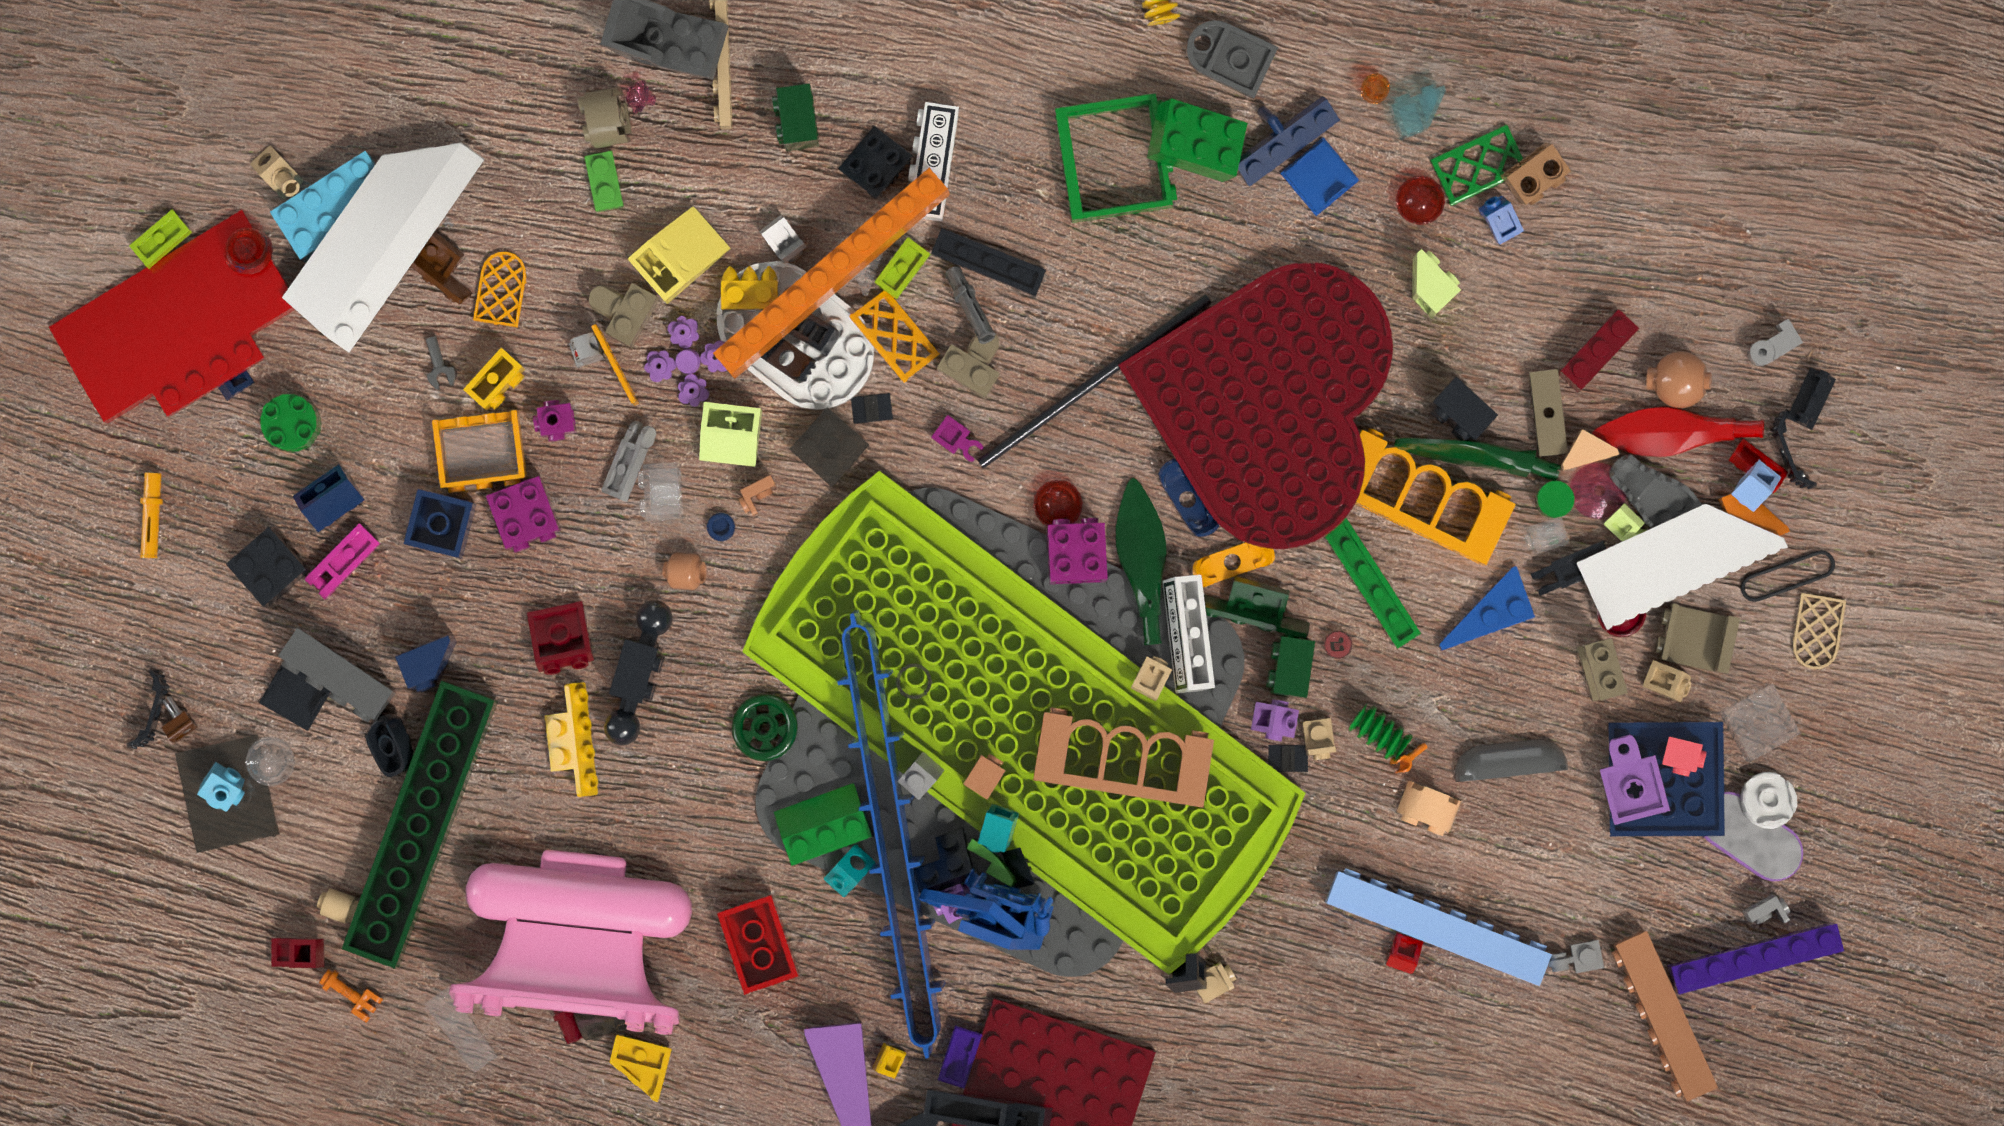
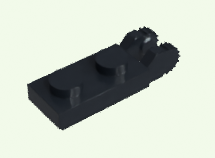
[1530,541,1607,596]

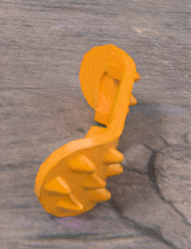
[1193,542,1275,588]

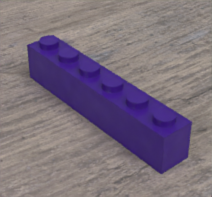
[1667,922,1844,995]

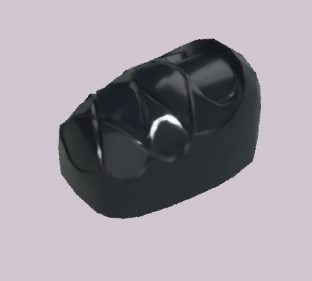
[365,713,414,777]

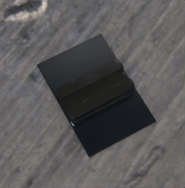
[851,393,893,424]
[1268,745,1308,772]
[1001,847,1035,888]

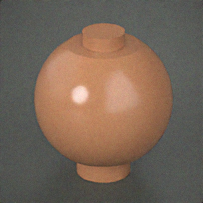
[1647,352,1712,408]

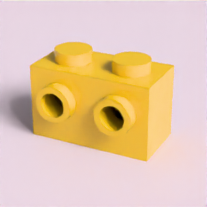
[463,348,525,411]

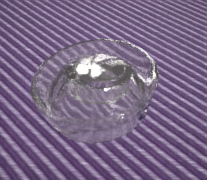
[246,736,295,786]

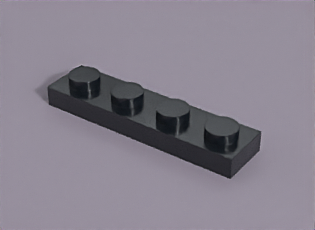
[931,228,1046,297]

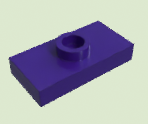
[938,1025,982,1089]

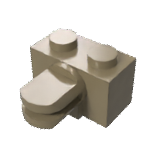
[589,283,659,349]
[937,334,1000,400]

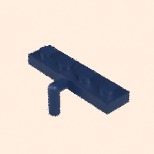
[1238,96,1340,187]

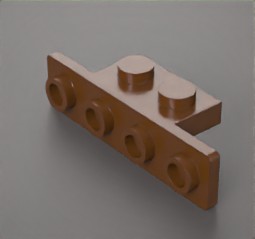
[409,231,472,304]

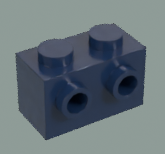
[293,464,365,532]

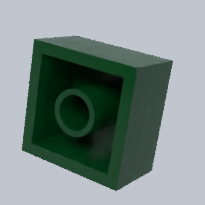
[772,84,820,151]
[1266,636,1316,699]

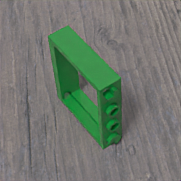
[1055,93,1177,223]

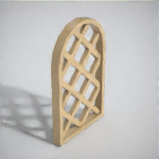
[1793,593,1846,669]

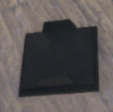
[259,665,331,731]

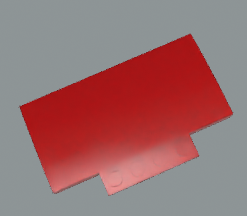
[49,210,295,424]

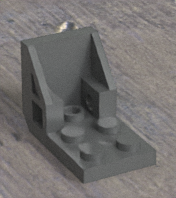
[600,0,729,80]

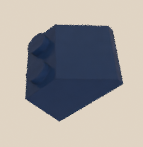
[395,635,457,692]

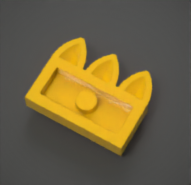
[721,266,778,310]

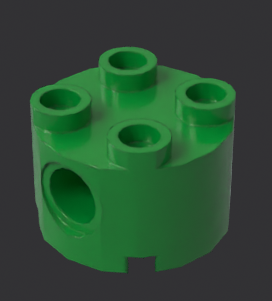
[260,394,321,452]

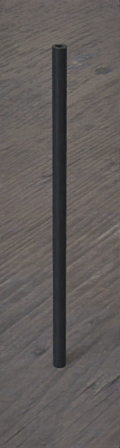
[977,294,1212,469]

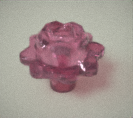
[626,80,656,114]

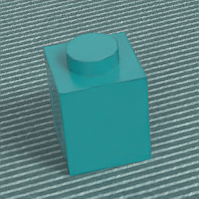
[978,804,1019,852]

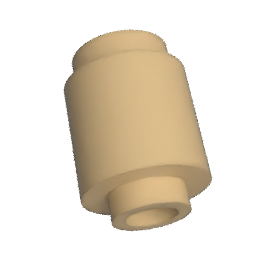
[317,888,359,924]

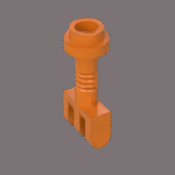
[319,969,383,1023]

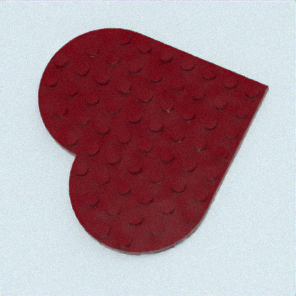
[1118,262,1393,550]

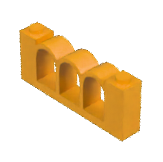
[1356,428,1516,566]

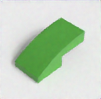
[967,839,1017,886]

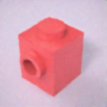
[1662,737,1707,777]

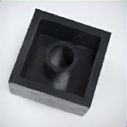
[1429,377,1498,442]
[226,527,311,608]

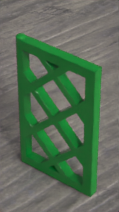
[1430,125,1523,206]

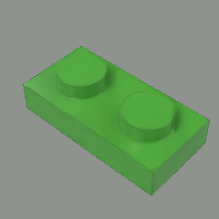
[584,151,624,212]

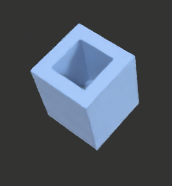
[1731,460,1781,512]

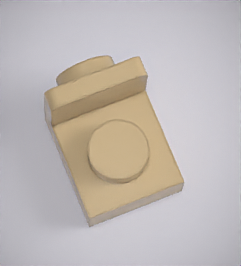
[1131,656,1172,701]
[1643,660,1691,702]
[1302,718,1336,760]
[1197,962,1236,1004]

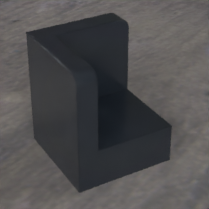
[1165,953,1207,993]

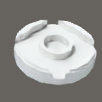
[1740,772,1797,829]

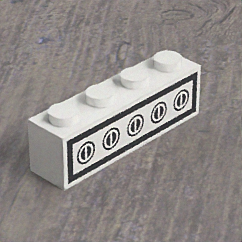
[908,102,959,222]
[1162,575,1215,693]

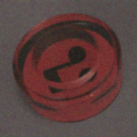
[1324,631,1353,659]

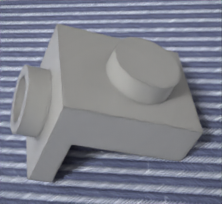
[759,215,806,264]

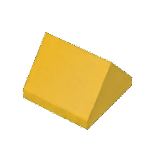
[872,1042,906,1079]

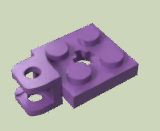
[1600,735,1670,825]

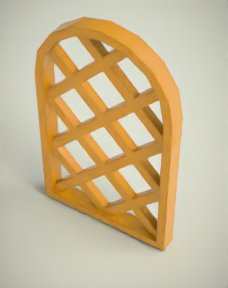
[473,252,527,328]

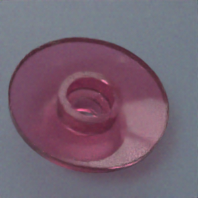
[1570,463,1626,519]

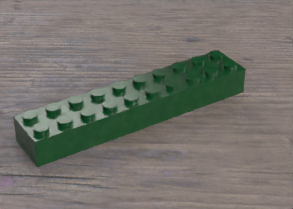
[341,681,498,969]

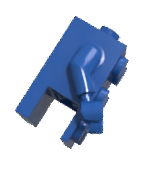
[958,869,1054,950]

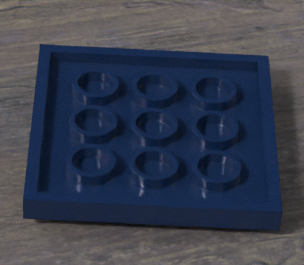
[1608,722,1725,837]

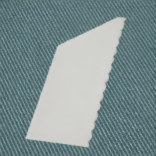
[1577,504,1788,630]

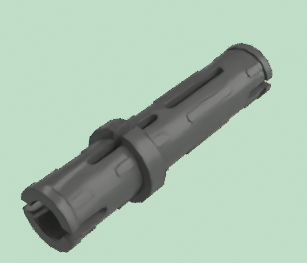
[944,266,996,344]

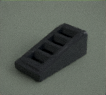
[788,314,841,357]

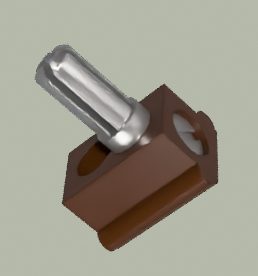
[161,696,198,743]

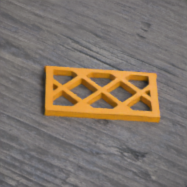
[849,291,940,383]
[591,324,640,406]

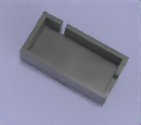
[278,628,396,722]

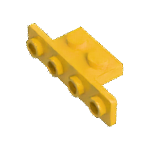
[545,682,598,797]

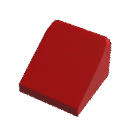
[1386,932,1424,974]

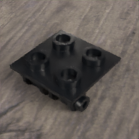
[838,126,913,200]

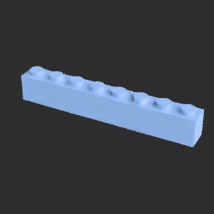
[1325,868,1552,986]

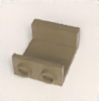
[1655,603,1740,674]
[1576,638,1628,702]

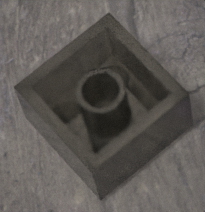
[789,407,870,489]

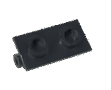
[1787,367,1836,430]

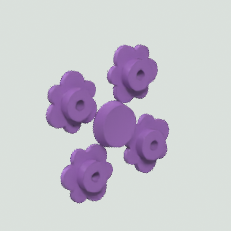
[644,316,727,407]

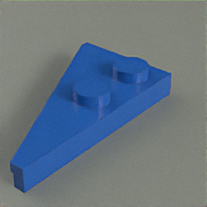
[1439,566,1535,651]
[919,889,1025,938]

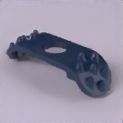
[1158,459,1219,537]

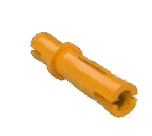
[140,473,163,558]

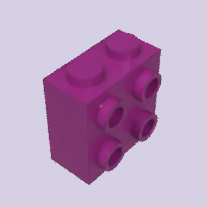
[486,476,561,553]
[1047,518,1108,585]

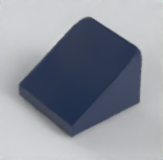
[218,370,255,401]

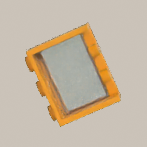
[432,410,528,493]

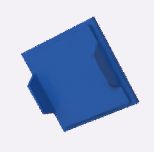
[1280,137,1359,216]

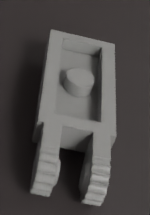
[601,421,656,502]

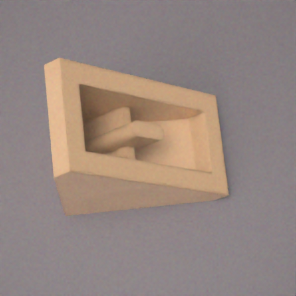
[1560,429,1619,471]

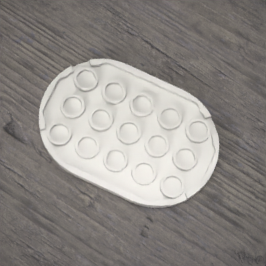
[717,261,874,410]

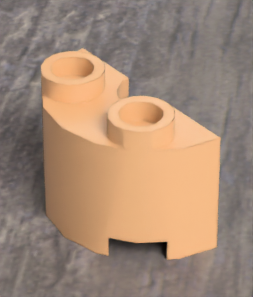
[1396,781,1461,836]

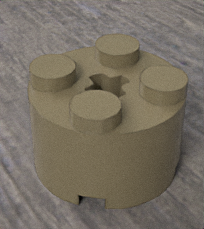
[578,86,631,149]

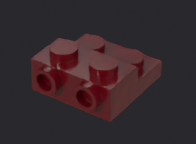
[527,601,595,675]

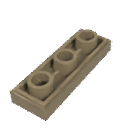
[1529,369,1568,457]

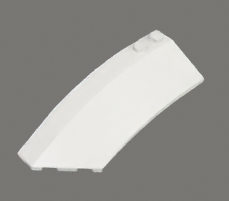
[282,142,485,352]

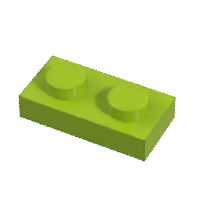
[129,210,192,269]
[874,237,931,300]

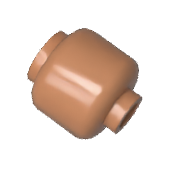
[663,552,707,590]

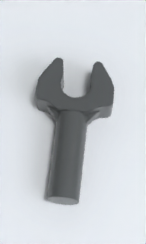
[425,336,457,390]

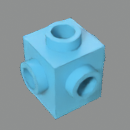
[197,762,245,812]

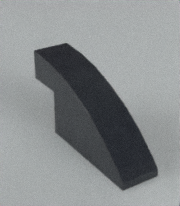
[923,1089,1053,1126]

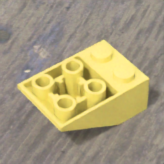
[628,206,731,304]

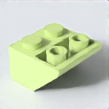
[1412,249,1461,319]
[699,402,762,467]

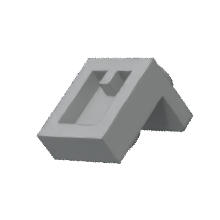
[1742,894,1790,924]

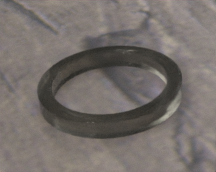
[896,664,932,699]

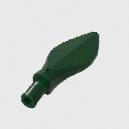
[1394,438,1561,481]
[1115,478,1167,645]

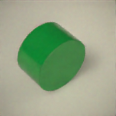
[1535,481,1575,519]

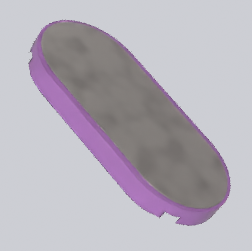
[1703,792,1803,881]

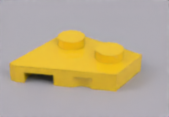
[609,1034,672,1102]

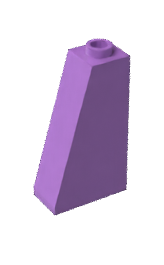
[804,1022,872,1126]

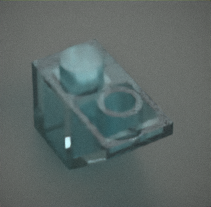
[1389,84,1446,140]

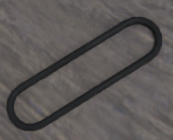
[1741,550,1835,602]

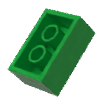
[1147,98,1248,182]

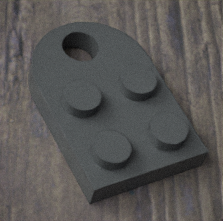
[1187,21,1278,99]

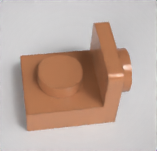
[738,475,776,516]

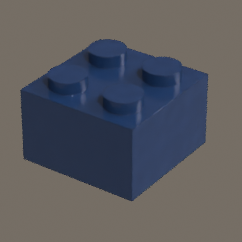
[403,489,476,559]

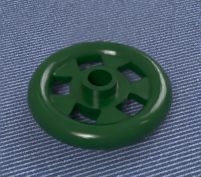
[732,694,798,761]

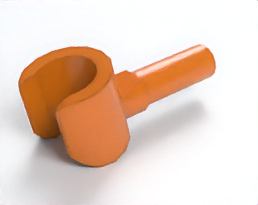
[1389,743,1428,773]

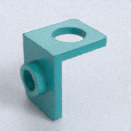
[824,844,875,897]

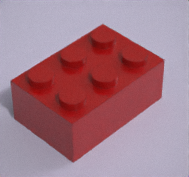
[717,894,800,995]

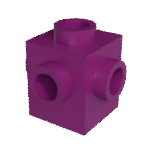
[533,400,577,442]

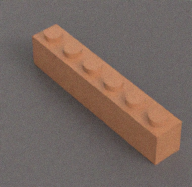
[1611,930,1718,1102]

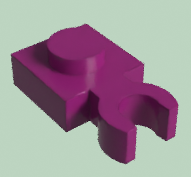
[931,415,984,462]

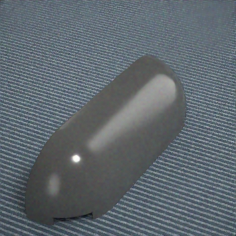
[1455,739,1568,782]

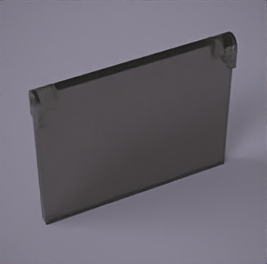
[175,734,280,853]

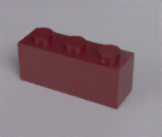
[1558,309,1640,393]

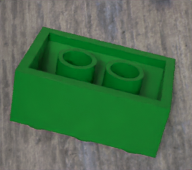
[774,783,873,866]

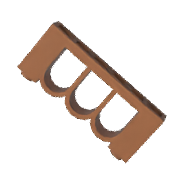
[1033,708,1214,808]

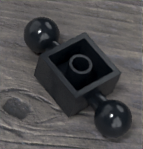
[604,600,673,746]

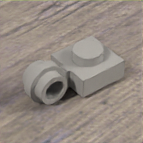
[1548,940,1604,973]

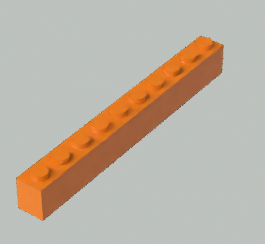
[713,167,950,379]

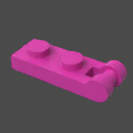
[305,523,381,600]

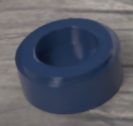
[707,513,736,542]

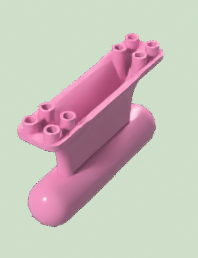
[449,850,692,1035]

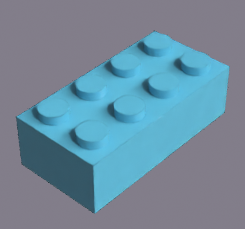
[270,151,375,263]

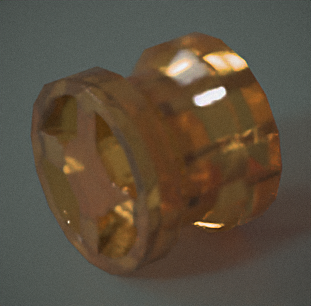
[1360,73,1390,104]

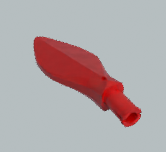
[1592,406,1764,457]

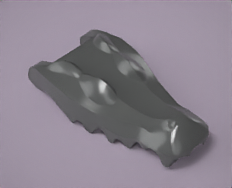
[1609,455,1703,529]

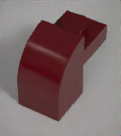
[271,938,325,968]

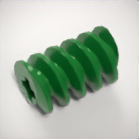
[1348,703,1413,761]

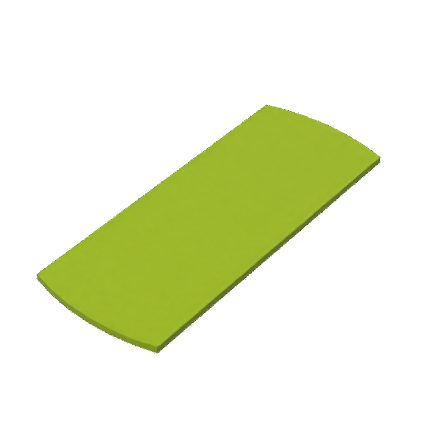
[742,471,1306,975]

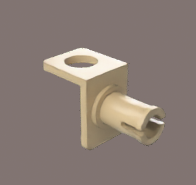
[250,146,303,199]

